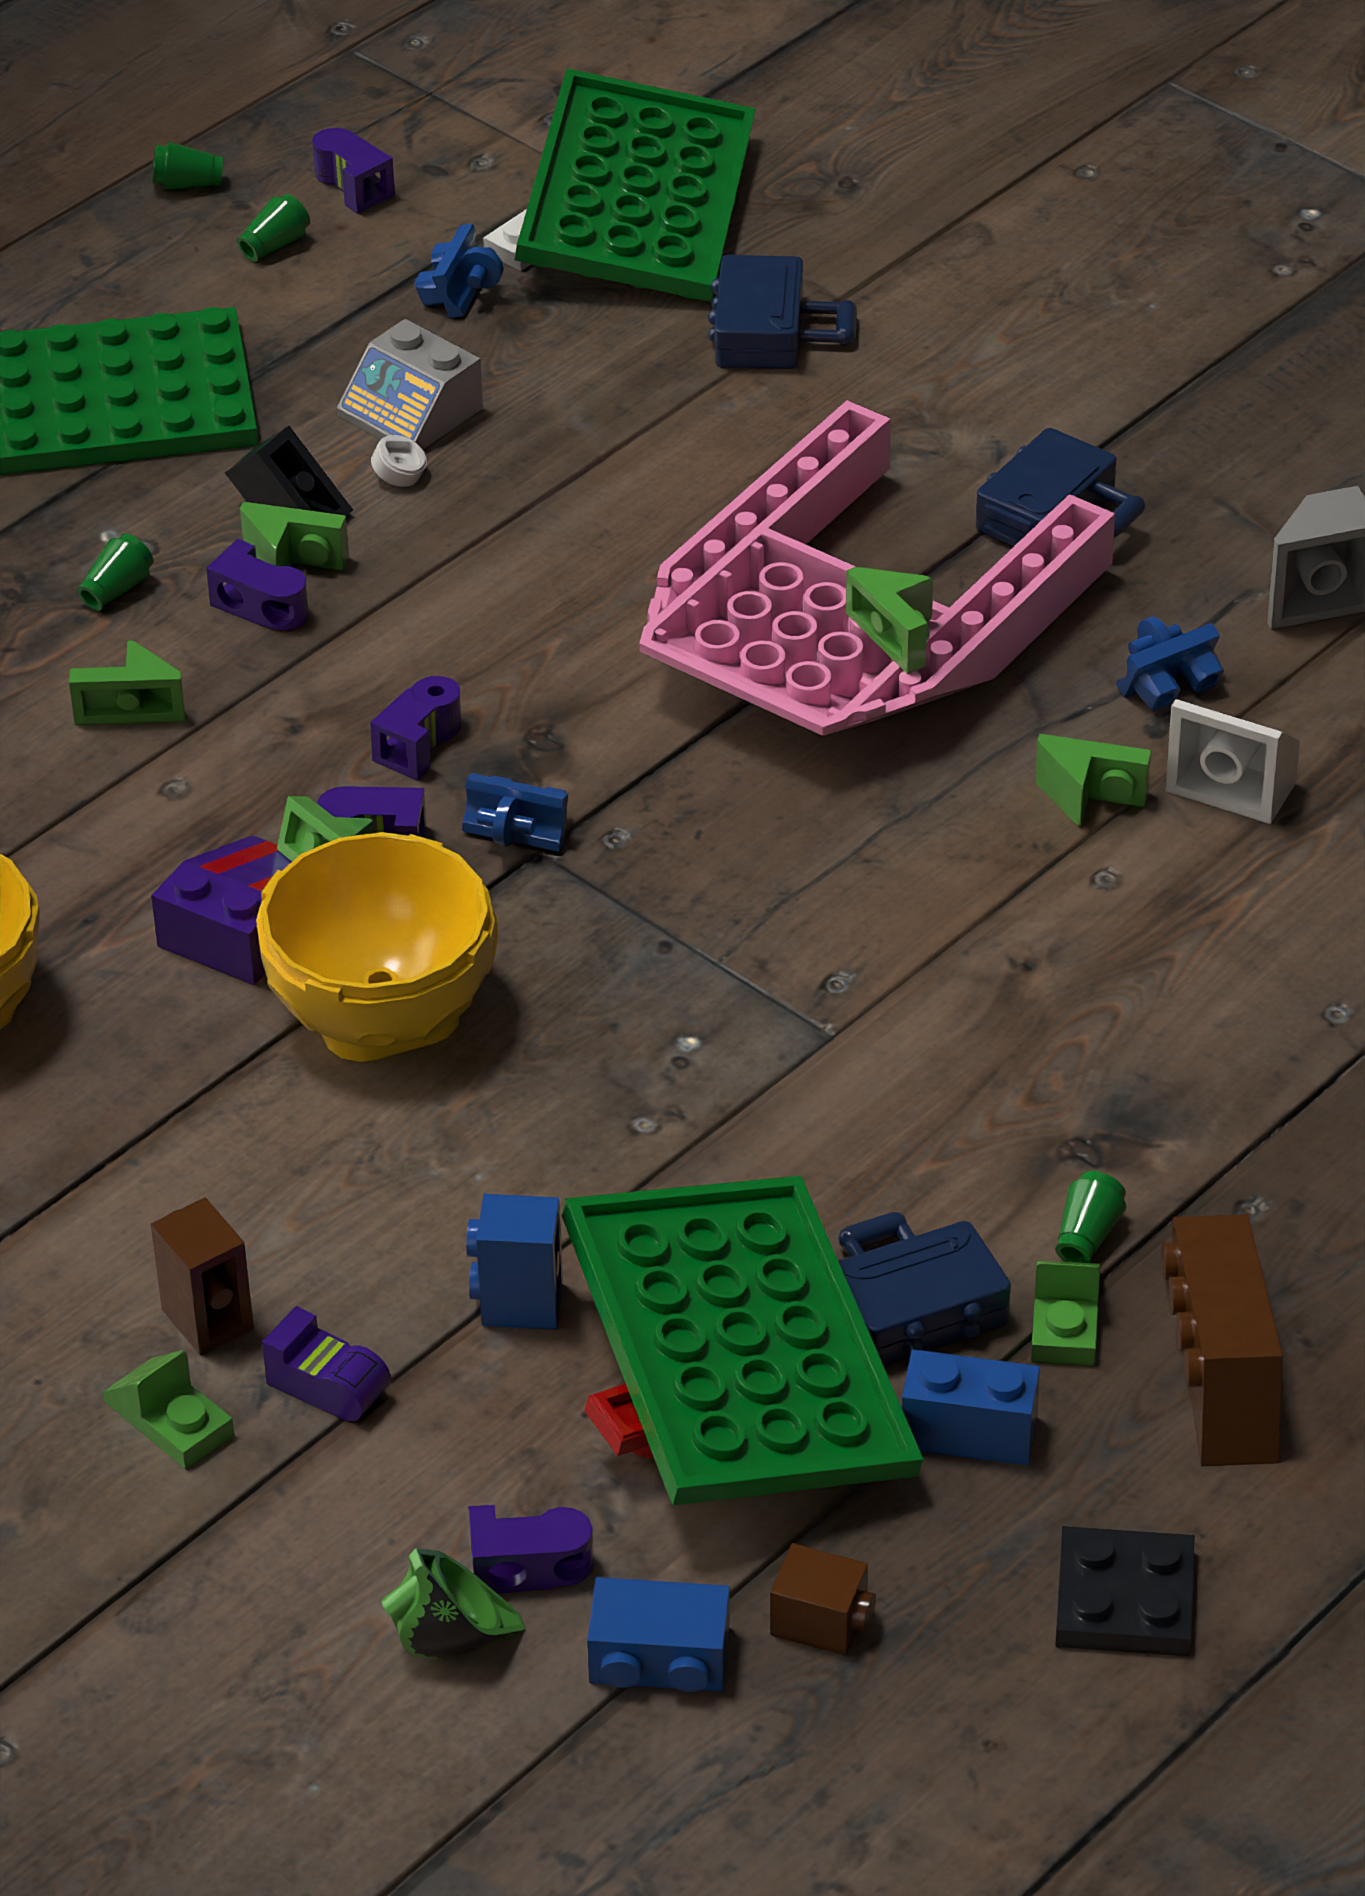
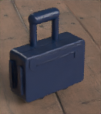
[708,255,857,369]
[976,428,1145,546]
[838,1212,1011,1365]

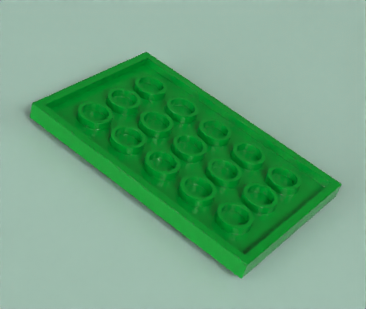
[514,68,756,302]
[0,307,258,475]
[561,1175,924,1506]

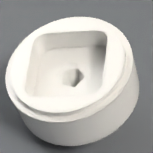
[371,435,427,487]

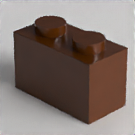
[151,1197,254,1355]

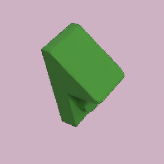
[240,502,349,570]
[846,567,933,674]
[69,640,186,725]
[1036,734,1152,826]
[277,796,374,861]
[1031,1260,1100,1366]
[102,1350,234,1470]

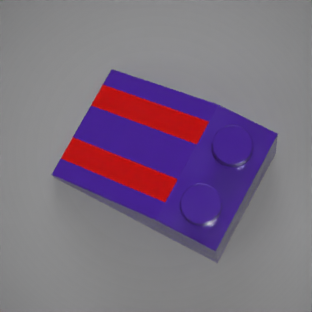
[151,835,292,985]

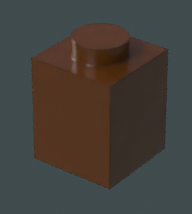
[770,1543,876,1655]

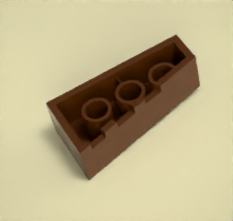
[1161,1214,1283,1466]

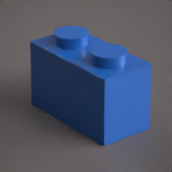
[466,1193,563,1330]
[902,1349,1040,1466]
[587,1577,730,1692]

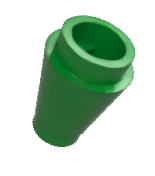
[152,141,223,190]
[237,194,311,262]
[77,534,154,611]
[1055,1171,1127,1263]

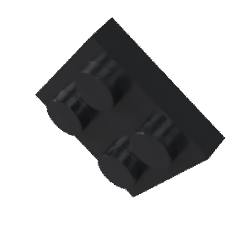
[1055,1526,1195,1656]

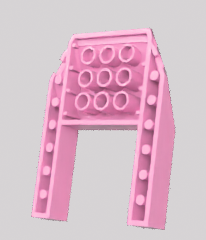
[639,400,1115,736]

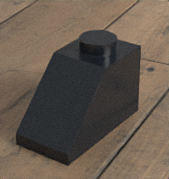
[225,426,353,516]

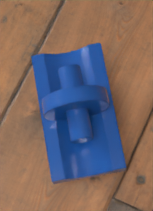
[415,224,504,318]
[1116,617,1224,712]
[462,773,569,852]

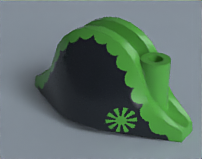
[382,1548,526,1659]

